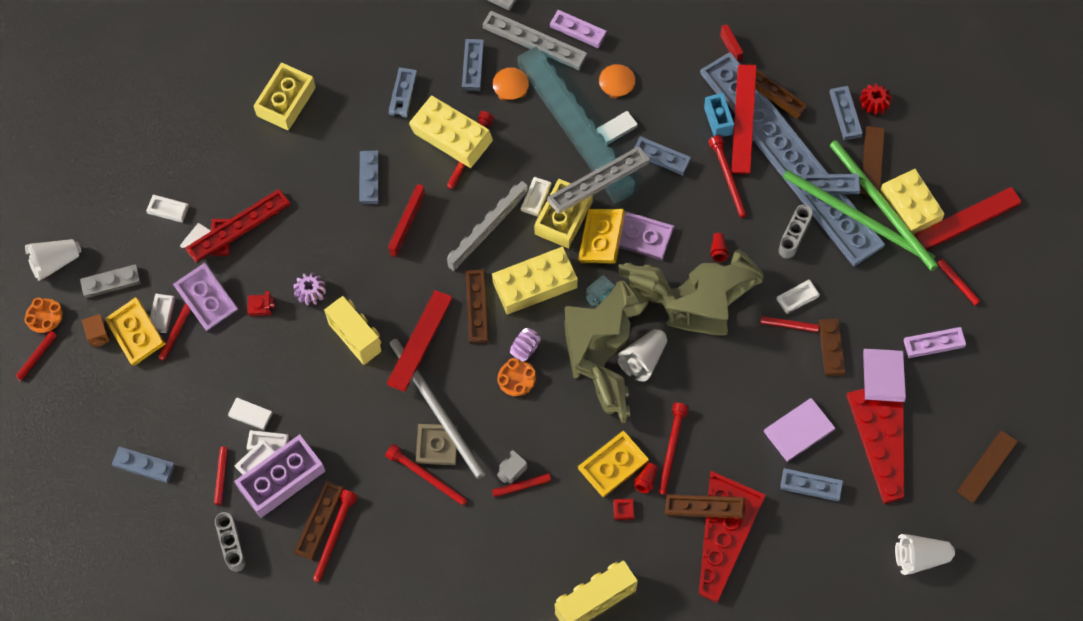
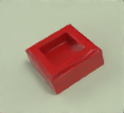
[614,499,635,521]

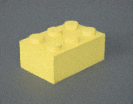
[254,62,316,131]
[880,169,944,235]
[534,179,593,249]
[324,296,382,365]

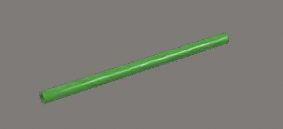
[830,140,938,271]
[783,169,935,259]

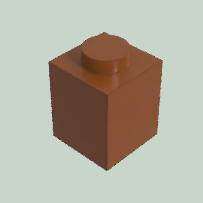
[82,314,110,347]

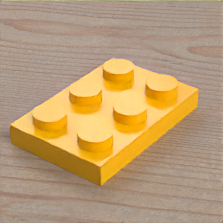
[578,209,626,263]
[105,297,165,366]
[578,431,649,498]

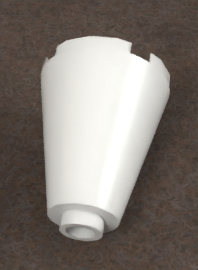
[25,239,81,281]
[618,329,667,381]
[895,534,955,575]

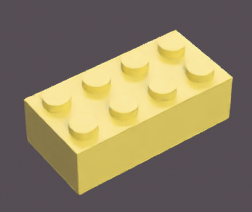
[409,95,493,168]
[492,247,578,315]
[555,561,637,621]

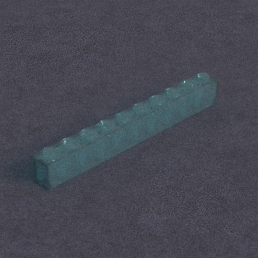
[518,46,635,204]

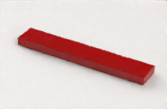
[731,65,757,174]
[914,187,1022,250]
[185,189,290,264]
[387,290,452,392]

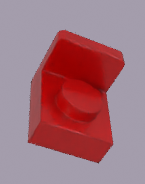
[248,291,275,316]

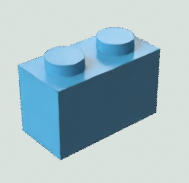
[704,93,734,137]

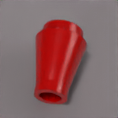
[710,233,729,262]
[634,463,658,494]

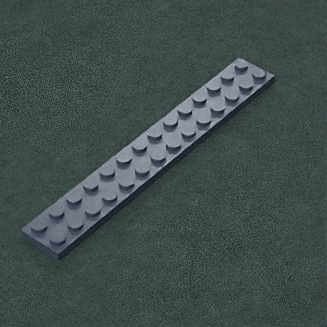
[700,52,885,267]

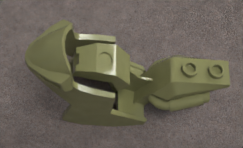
[619,249,764,336]
[565,281,648,423]

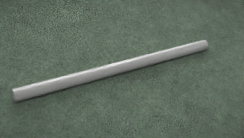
[390,339,485,479]

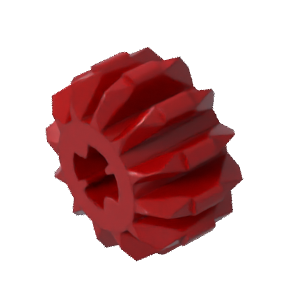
[860,83,892,115]

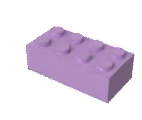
[234,434,325,518]

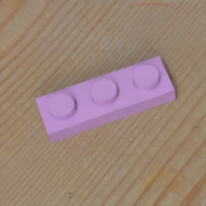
[550,10,606,48]
[904,327,966,358]

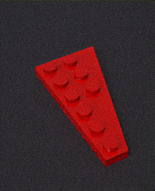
[846,388,904,504]
[699,471,766,603]

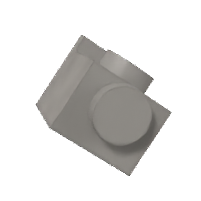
[497,450,527,484]

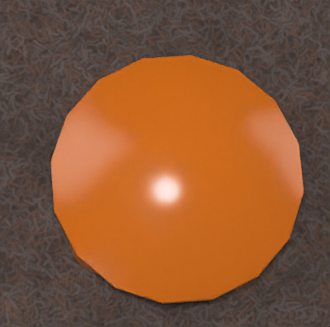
[599,64,635,99]
[493,68,529,100]
[24,298,63,333]
[497,358,536,396]

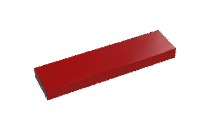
[388,184,425,257]

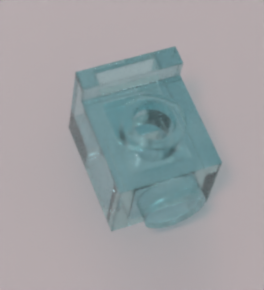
[586,275,615,307]

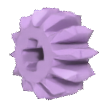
[294,273,326,305]
[510,328,541,362]

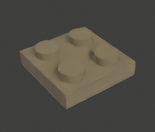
[416,424,458,465]

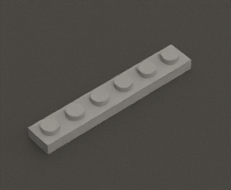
[482,11,587,70]
[547,146,650,214]
[447,181,528,271]

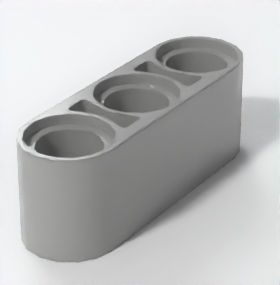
[778,204,813,259]
[215,512,246,572]

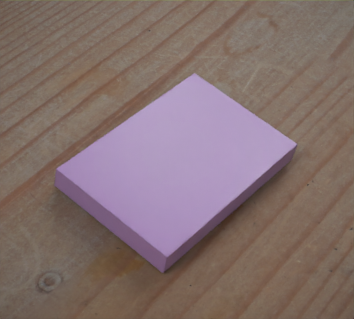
[619,211,674,261]
[173,263,238,331]
[863,349,906,402]
[764,398,835,462]

